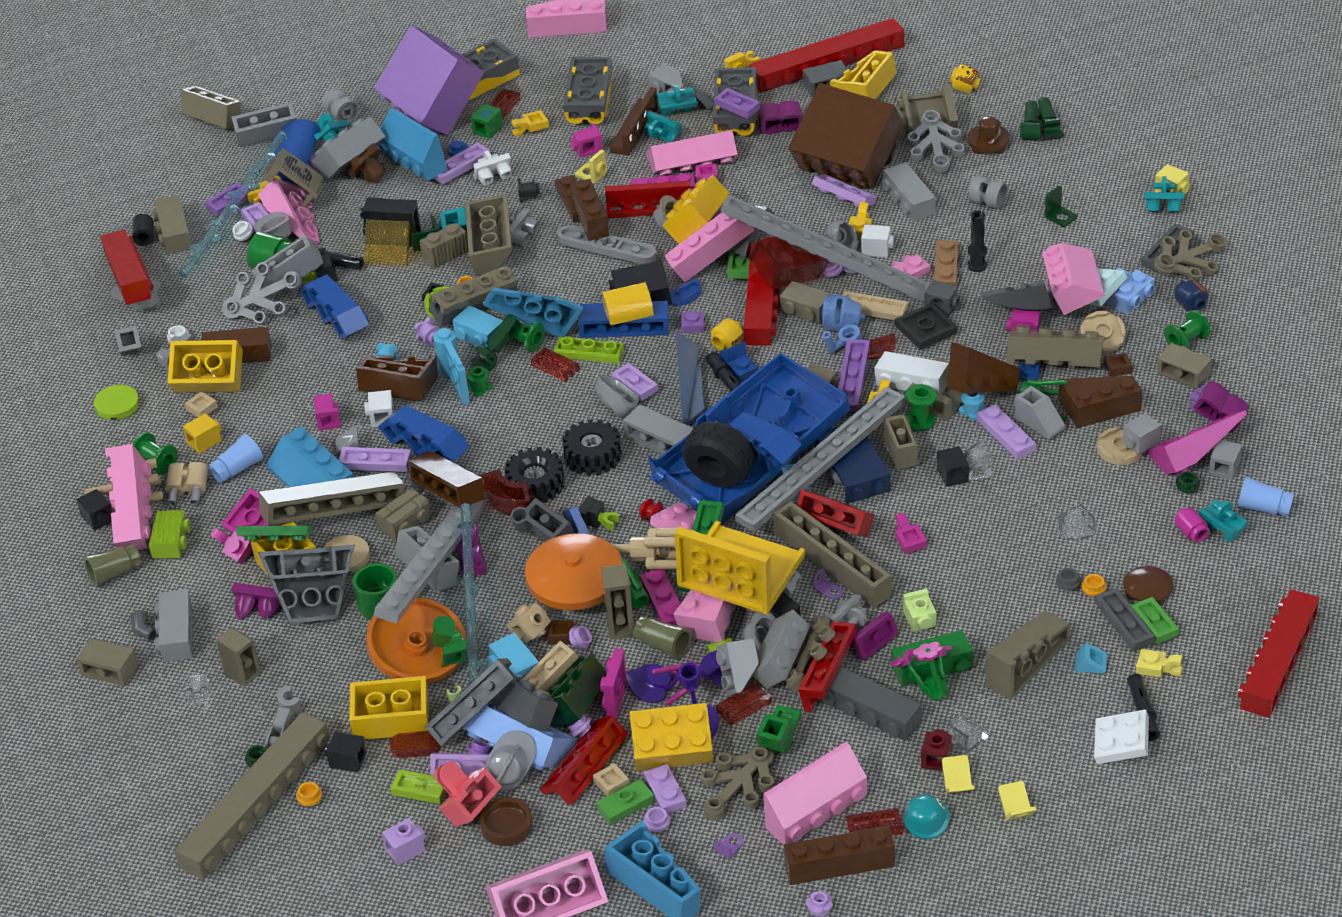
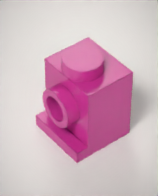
[570,124,603,158]
[1006,309,1040,331]
[313,393,341,431]

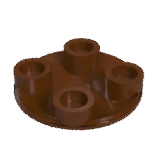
[1124,566,1174,605]

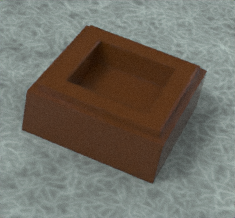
[1104,353,1133,377]
[547,620,574,644]

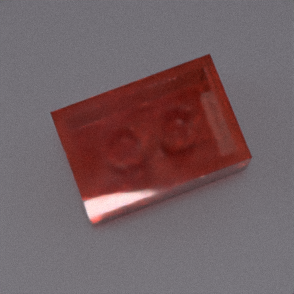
[748,236,830,289]

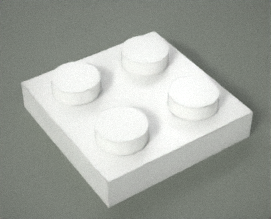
[1094,710,1149,764]

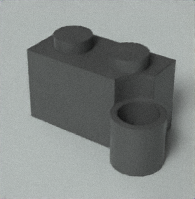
[510,498,575,542]

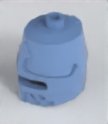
[822,294,865,332]

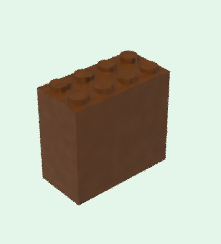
[788,83,904,190]

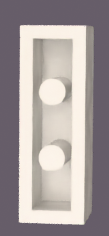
[874,351,949,395]

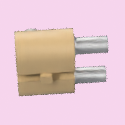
[165,462,209,506]

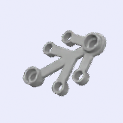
[907,110,965,174]
[222,262,302,325]

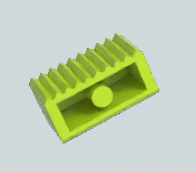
[149,510,191,558]

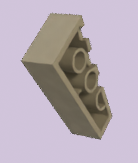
[1006,325,1104,367]
[985,610,1070,700]

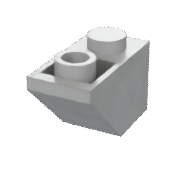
[648,63,683,93]
[1015,386,1065,440]
[716,638,759,696]

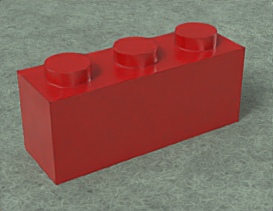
[796,489,875,537]

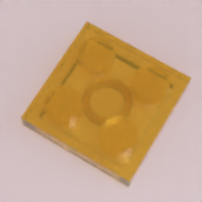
[364,219,410,265]

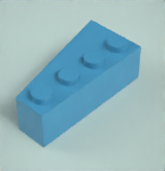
[604,821,701,917]

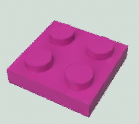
[600,648,627,719]

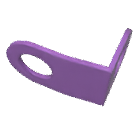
[814,569,843,599]
[714,833,743,859]

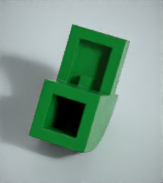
[756,705,802,754]

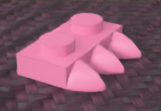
[891,254,930,278]

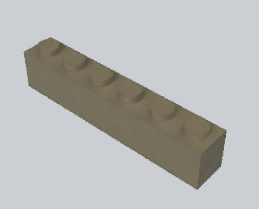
[259,472,404,525]
[773,501,892,608]

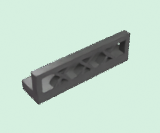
[425,658,517,746]

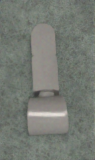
[265,686,301,748]

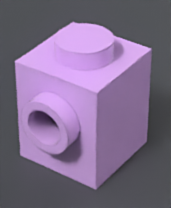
[382,818,426,866]

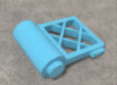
[433,328,470,405]

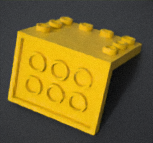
[674,521,805,615]

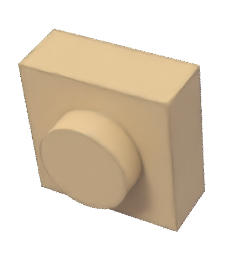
[185,391,218,417]
[593,763,630,796]

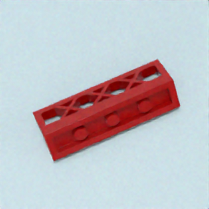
[605,181,690,219]
[798,621,857,712]
[540,715,628,805]

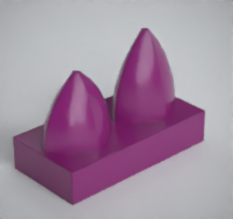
[455,525,487,575]
[231,583,281,620]
[850,611,899,661]

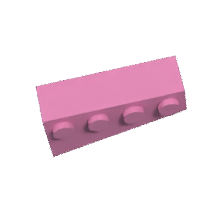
[526,0,607,38]
[105,444,152,550]
[674,590,737,642]

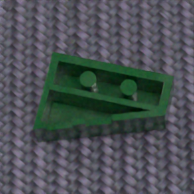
[547,653,607,728]

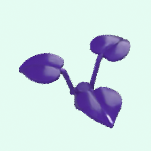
[626,650,722,740]

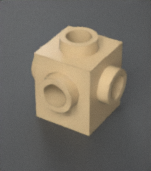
[506,602,551,643]

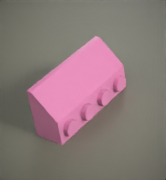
[646,130,738,176]
[664,213,755,283]
[1042,243,1105,315]
[763,742,867,844]
[485,849,608,917]

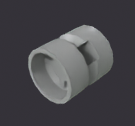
[322,88,359,123]
[969,175,1007,209]

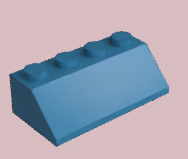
[378,108,448,181]
[266,426,354,487]

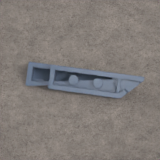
[675,332,704,425]

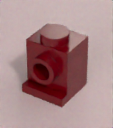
[921,729,952,771]

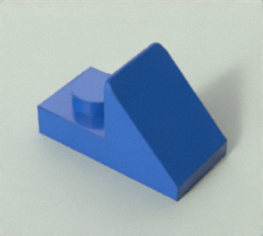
[718,341,758,382]

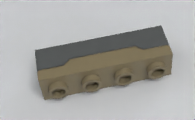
[430,265,519,327]

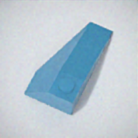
[483,287,583,337]

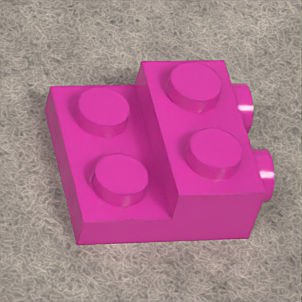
[221,488,285,541]

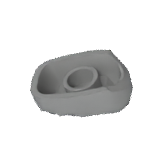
[594,376,640,418]

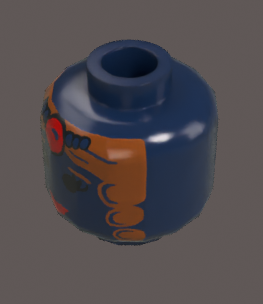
[1175,279,1208,312]

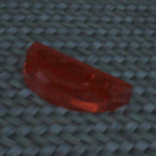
[868,333,896,359]

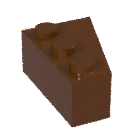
[946,342,1020,393]
[356,355,438,401]
[1058,376,1142,428]

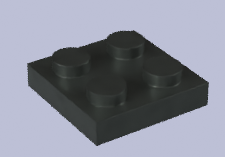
[895,303,957,350]

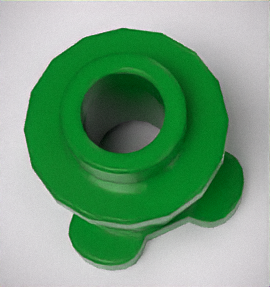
[467,366,493,397]

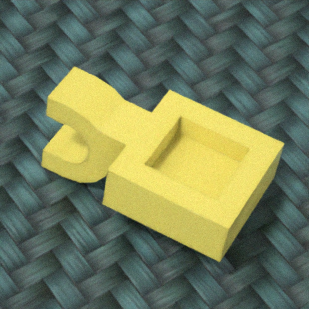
[1136,649,1183,678]

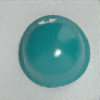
[903,794,950,839]

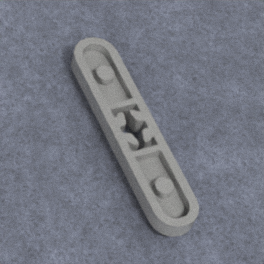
[557,225,657,264]

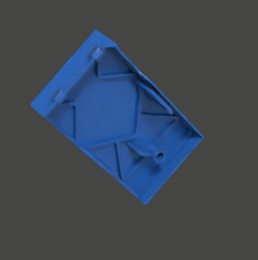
[647,353,850,524]

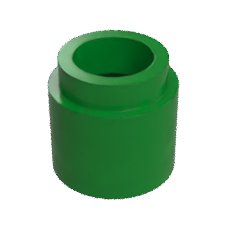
[247,232,293,269]
[353,563,397,620]

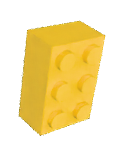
[662,175,730,244]
[167,340,243,392]
[349,676,430,740]
[630,703,713,771]

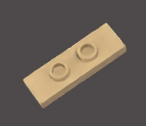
[842,291,909,320]

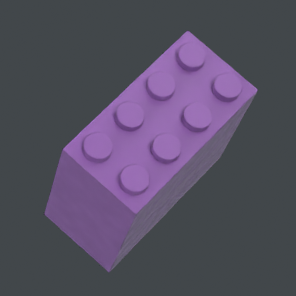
[375,25,484,135]

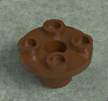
[968,116,1010,154]
[348,143,386,183]

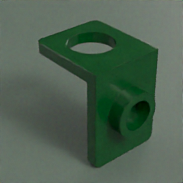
[1045,186,1077,227]
[411,216,439,252]

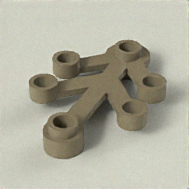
[1154,229,1226,281]
[785,615,835,692]
[701,746,774,821]

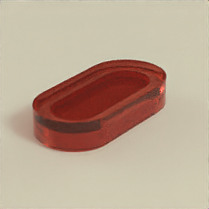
[390,731,442,758]

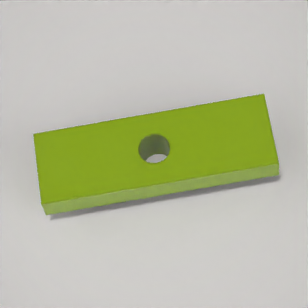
[554,336,624,364]

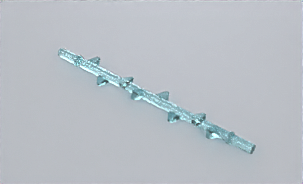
[179,131,286,278]
[460,503,483,686]

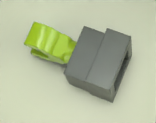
[302,253,338,285]
[579,496,619,530]

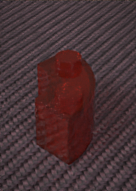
[478,469,534,516]

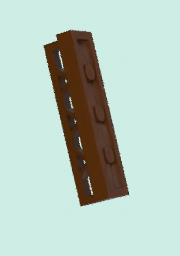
[609,87,658,156]

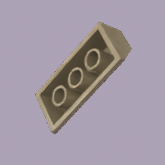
[465,194,512,275]

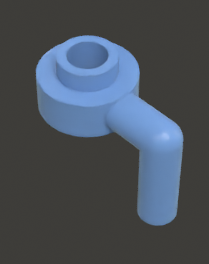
[822,324,862,353]

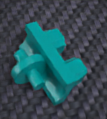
[657,85,697,116]
[643,111,682,143]
[314,113,350,142]
[1144,176,1184,211]
[1198,499,1248,542]

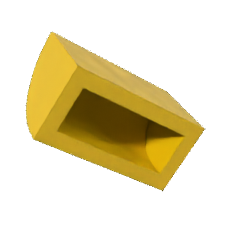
[602,282,654,325]

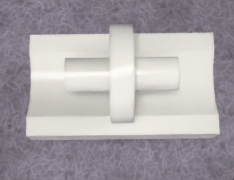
[473,150,511,186]

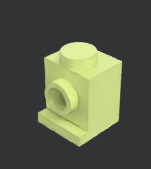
[903,589,936,632]

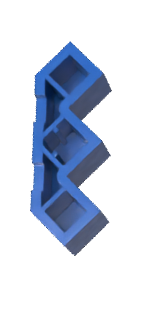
[299,275,369,340]
[378,405,470,462]
[730,412,802,471]

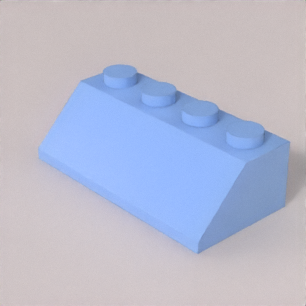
[463,704,577,770]

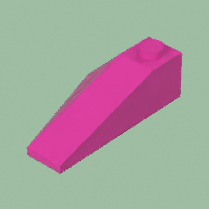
[1146,410,1247,476]

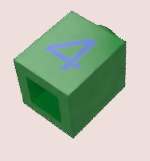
[471,104,503,139]

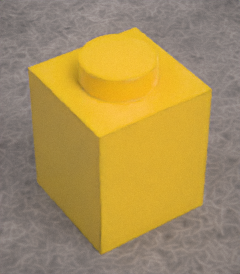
[183,413,222,454]

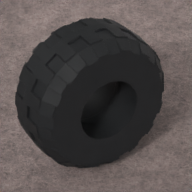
[682,421,755,488]

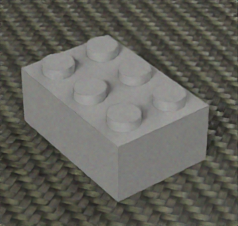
[311,117,385,181]

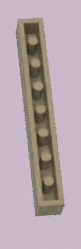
[174,712,330,880]

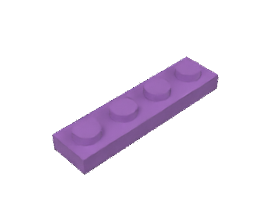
[838,339,870,412]

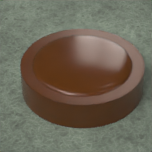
[479,797,533,846]

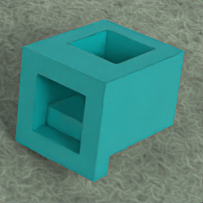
[438,206,467,234]

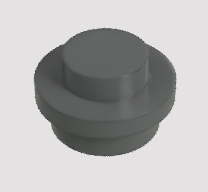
[1056,568,1081,591]

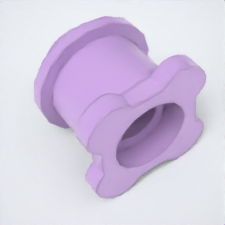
[414,317,441,347]

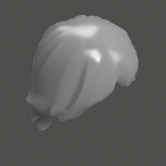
[824,219,858,251]

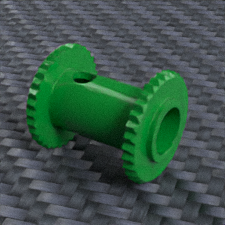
[1164,310,1211,349]
[509,322,544,352]
[904,384,938,431]
[133,432,178,474]

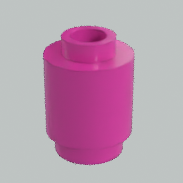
[1174,507,1210,543]

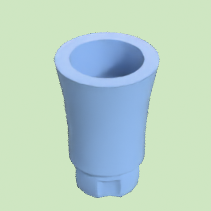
[208,434,263,483]
[1237,476,1294,516]

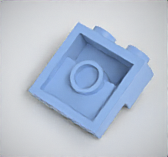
[1105,267,1155,314]

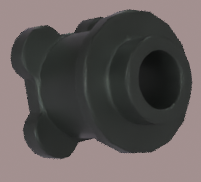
[517,177,540,203]

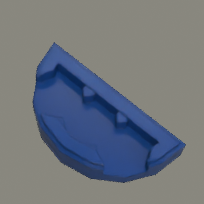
[669,278,701,306]

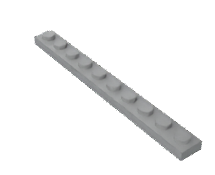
[721,194,930,302]
[735,387,905,532]
[374,501,485,624]

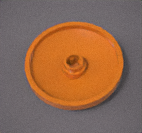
[525,533,623,610]
[366,597,466,684]

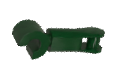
[1038,97,1064,139]
[1020,100,1040,141]
[471,314,521,371]

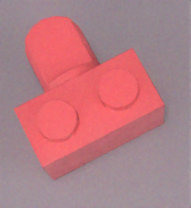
[434,761,502,827]

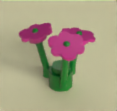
[890,642,952,700]

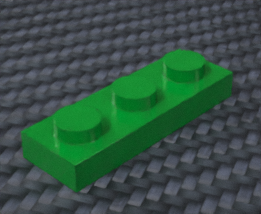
[236,525,313,541]

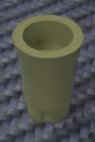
[84,544,141,587]
[633,616,692,660]

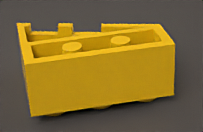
[830,51,897,99]

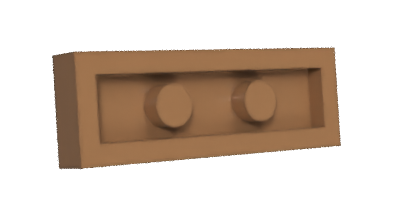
[934,240,959,286]

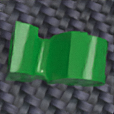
[432,616,467,668]

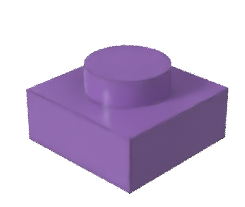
[681,311,704,333]

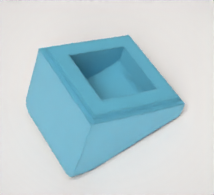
[1075,643,1107,674]

